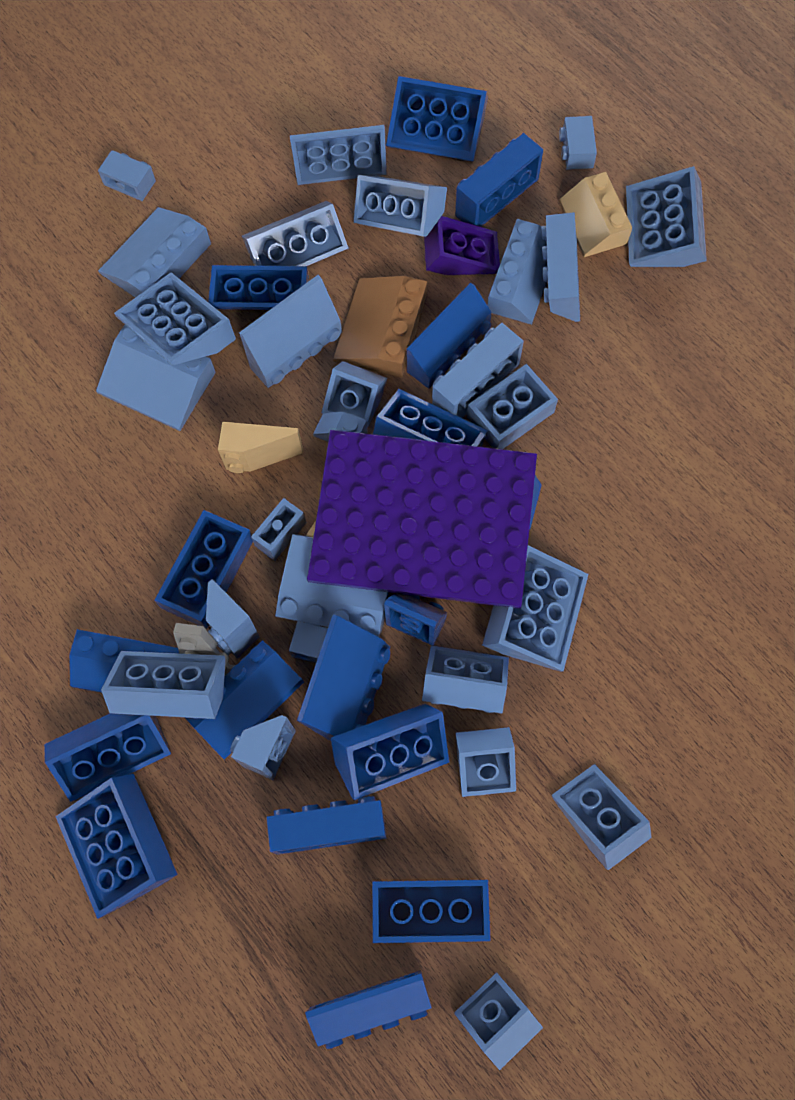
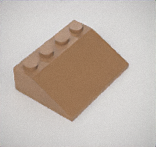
[333,276,427,378]

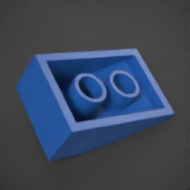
[384,593,447,646]

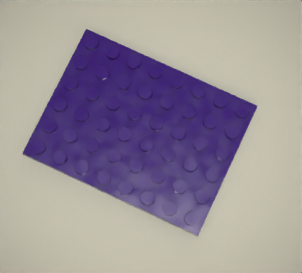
[307,430,537,609]

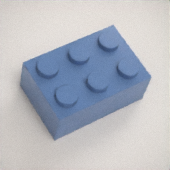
[467,364,558,449]

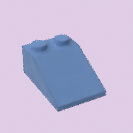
[552,764,652,870]

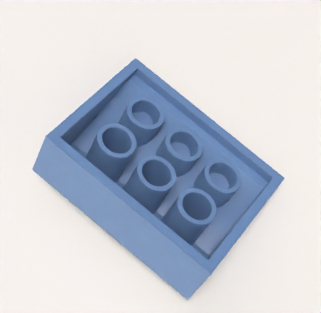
[290,125,387,185]
[626,166,707,267]
[98,207,211,298]
[114,272,236,366]
[239,275,342,388]
[96,325,216,431]
[275,534,389,637]
[482,545,589,672]

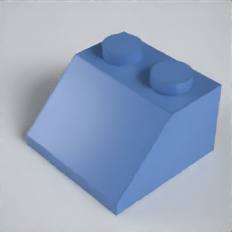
[321,361,387,428]
[455,727,516,797]
[454,972,543,1070]

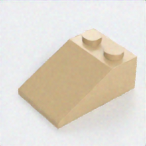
[218,422,303,473]

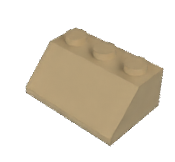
[559,172,632,257]

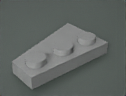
[173,623,235,676]

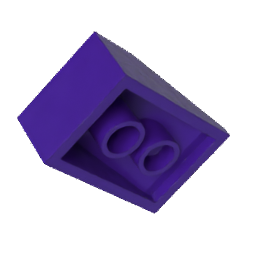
[424,216,500,275]

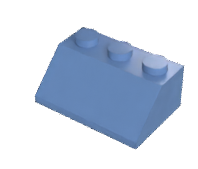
[206,579,260,658]
[422,646,509,713]
[230,715,296,780]

